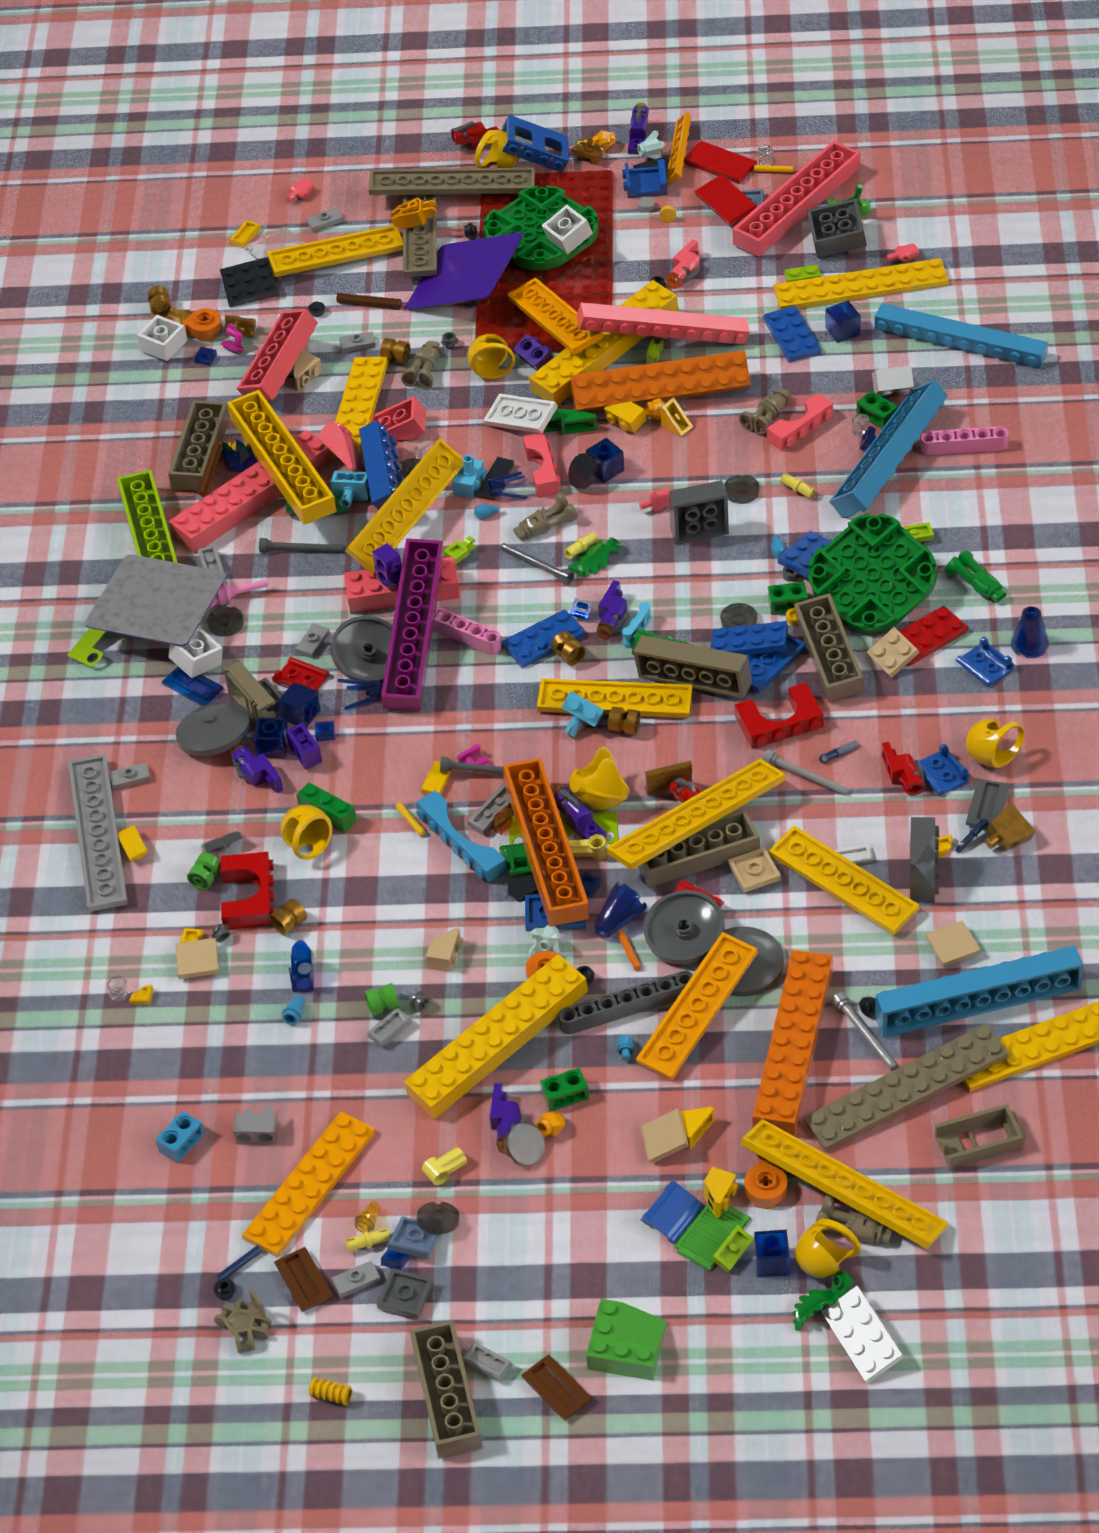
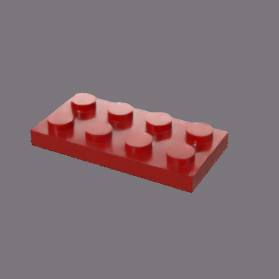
[899,606,968,666]

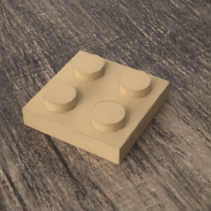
[866,627,920,678]
[728,847,781,893]

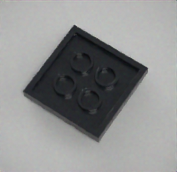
[220,257,278,308]

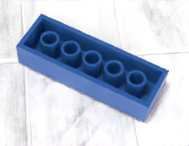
[359,420,404,510]

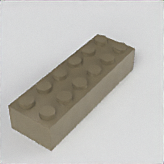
[168,400,230,491]
[794,593,865,702]
[633,635,752,698]
[638,809,760,888]
[410,1320,483,1459]

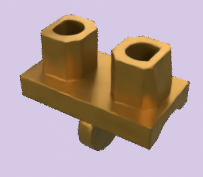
[571,136,605,164]
[225,315,256,337]

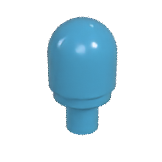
[474,504,499,519]
[770,535,786,559]
[617,1034,634,1061]

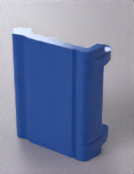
[956,636,1014,687]
[915,743,970,796]
[640,1181,704,1244]

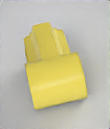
[568,835,608,861]
[422,1147,467,1186]

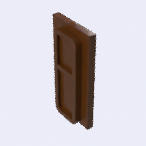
[274,1247,333,1312]
[521,1354,592,1421]

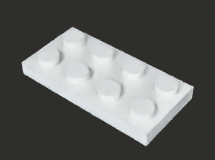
[483,394,558,434]
[821,1286,904,1383]

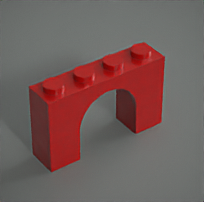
[734,682,824,749]
[221,852,275,930]

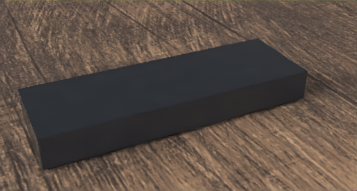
[477,456,514,501]

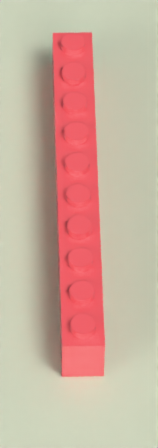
[576,303,750,345]

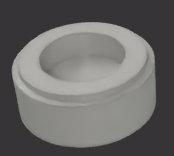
[638,197,655,212]

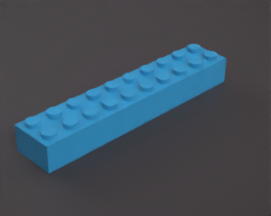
[829,380,948,518]
[875,945,1084,1038]

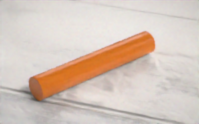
[617,931,642,971]

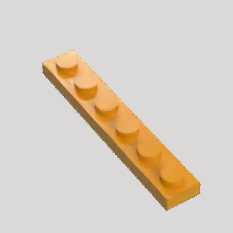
[666,111,691,185]

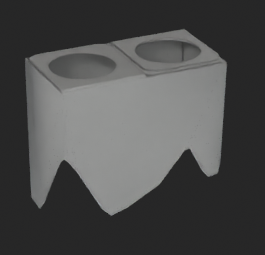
[233,1104,278,1144]

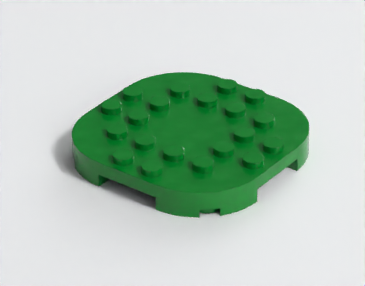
[484,185,599,270]
[808,513,937,634]

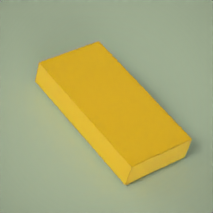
[229,220,261,249]
[421,761,453,795]

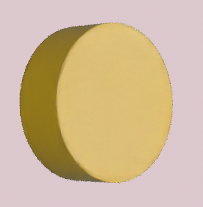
[660,206,677,223]
[786,608,798,626]

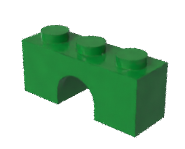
[296,782,357,834]

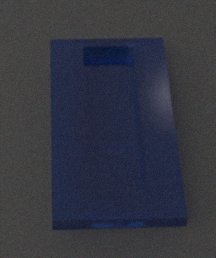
[161,666,224,706]

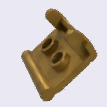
[644,761,692,794]

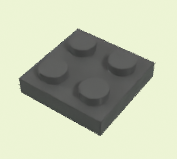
[377,1268,434,1320]

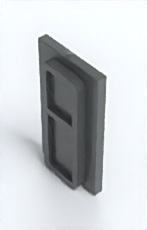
[966,778,1009,829]

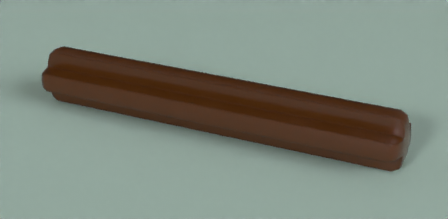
[336,293,402,309]
[198,443,223,498]

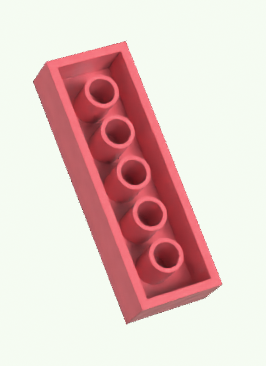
[237,309,318,401]
[344,557,460,614]

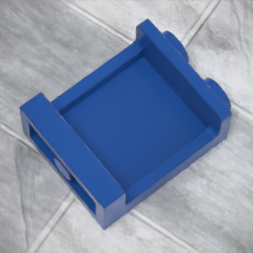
[622,159,667,198]

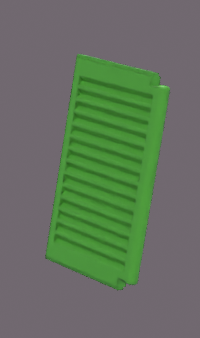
[674,1204,751,1271]

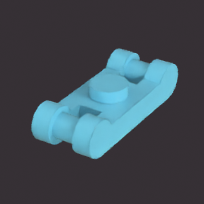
[622,602,651,648]

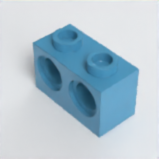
[156,1111,205,1163]

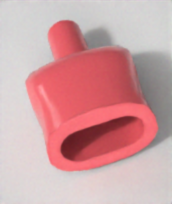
[286,178,315,202]
[886,243,920,262]
[639,488,671,512]

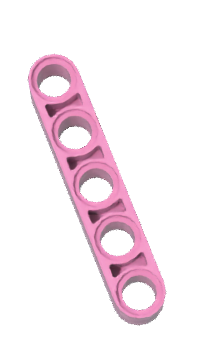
[920,426,1009,456]
[433,606,502,655]

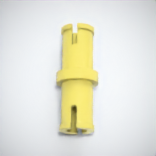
[780,473,816,499]
[564,532,598,559]
[345,1227,390,1252]

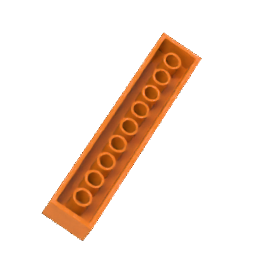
[570,350,751,412]
[503,758,589,927]
[752,949,833,1137]

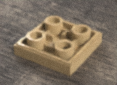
[925,920,981,967]
[176,938,219,980]
[641,1109,689,1164]

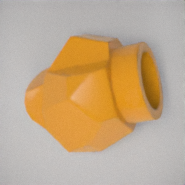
[592,130,616,150]
[645,398,665,421]
[536,1111,565,1137]

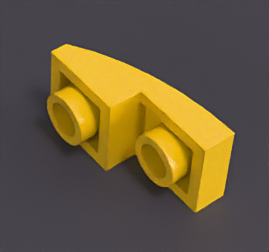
[118,825,148,862]

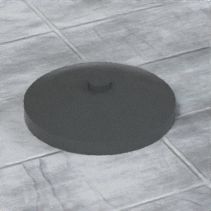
[330,616,392,684]
[176,701,251,756]
[643,890,725,964]
[702,926,784,996]

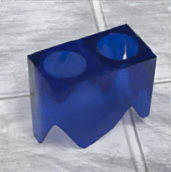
[221,439,258,473]
[288,940,315,992]

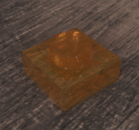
[493,806,513,835]

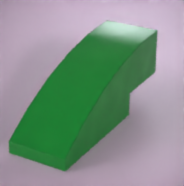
[544,409,597,435]

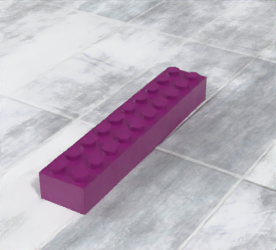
[381,538,444,711]

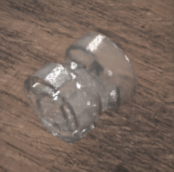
[757,145,775,166]

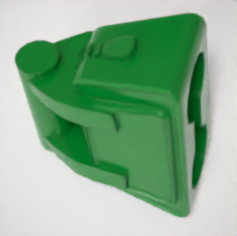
[499,843,533,876]

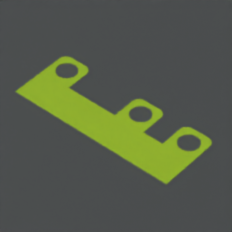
[67,628,106,667]
[509,811,618,844]

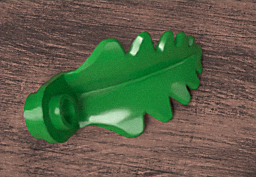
[568,537,622,576]
[793,1271,853,1331]

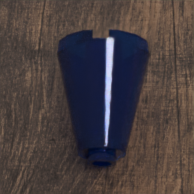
[1011,606,1049,659]
[593,882,647,938]

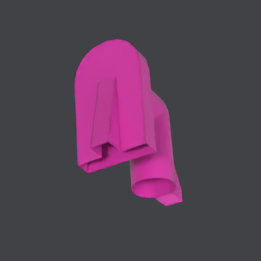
[221,323,244,352]
[457,744,491,765]

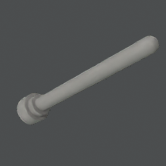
[762,749,849,795]
[831,992,896,1069]

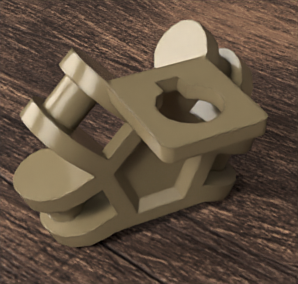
[214,1290,272,1353]

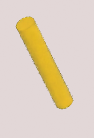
[754,165,793,173]
[395,802,426,837]

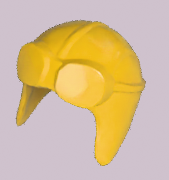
[569,747,630,810]

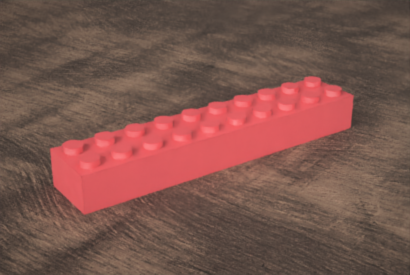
[732,140,860,257]
[169,430,332,554]

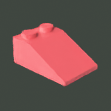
[371,396,426,440]
[316,420,364,472]

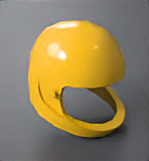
[474,130,520,168]
[467,334,515,379]
[965,718,1025,768]
[280,805,333,860]
[795,1219,861,1279]

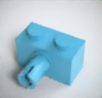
[452,455,487,498]
[330,471,370,508]
[561,691,606,737]

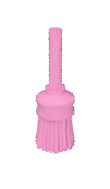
[208,579,268,610]

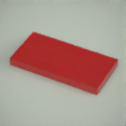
[684,140,757,184]
[695,174,757,226]

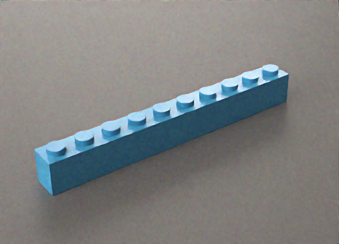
[874,303,1048,369]

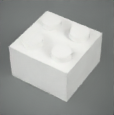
[542,205,593,254]
[137,315,187,361]
[872,366,914,397]
[169,627,223,678]

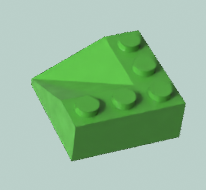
[586,1299,667,1381]

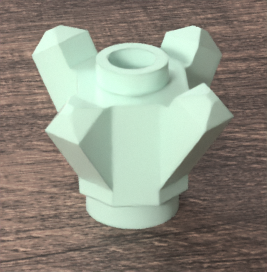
[637,131,666,160]
[529,925,561,956]

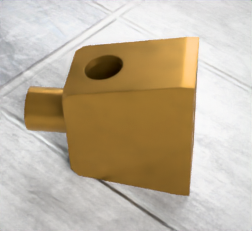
[984,802,1036,851]

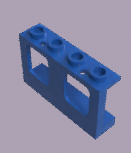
[502,115,569,173]

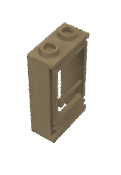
[224,661,280,735]
[935,1104,1026,1170]

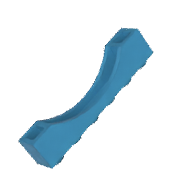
[416,790,507,884]

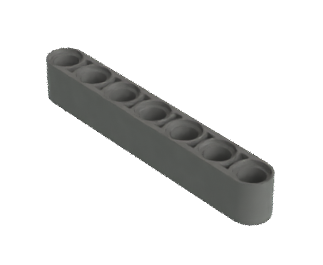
[559,971,693,1035]

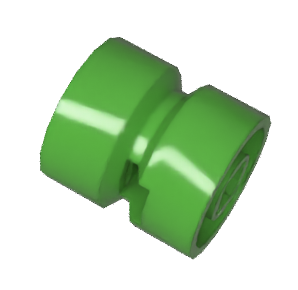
[187,853,221,890]
[364,983,400,1016]

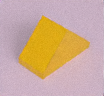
[660,397,693,437]
[681,1107,715,1150]

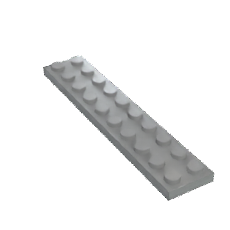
[68,754,128,912]

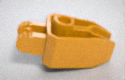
[391,198,437,229]

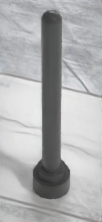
[259,538,346,553]
[500,543,575,585]
[440,756,503,774]

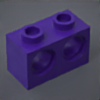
[513,334,554,371]
[372,543,402,589]
[286,723,322,770]

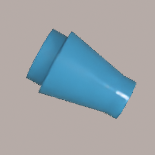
[282,995,305,1025]

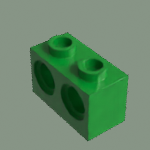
[857,391,898,429]
[768,582,808,615]
[540,1068,589,1111]

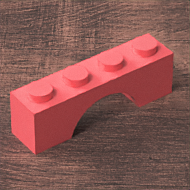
[767,393,833,451]
[523,432,561,497]

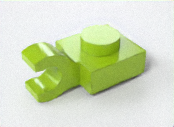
[646,339,664,364]
[444,536,477,564]

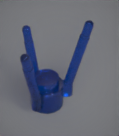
[488,471,528,499]
[337,679,381,710]

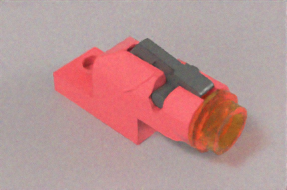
[666,239,700,289]

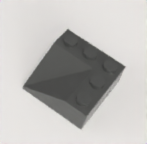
[807,198,867,258]
[668,480,729,545]
[910,817,939,903]

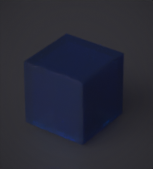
[825,300,861,343]
[586,437,625,483]
[278,682,321,728]
[253,717,288,759]
[754,1229,790,1278]

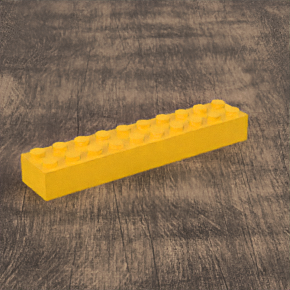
[529,280,679,406]
[227,390,337,525]
[403,954,588,1120]

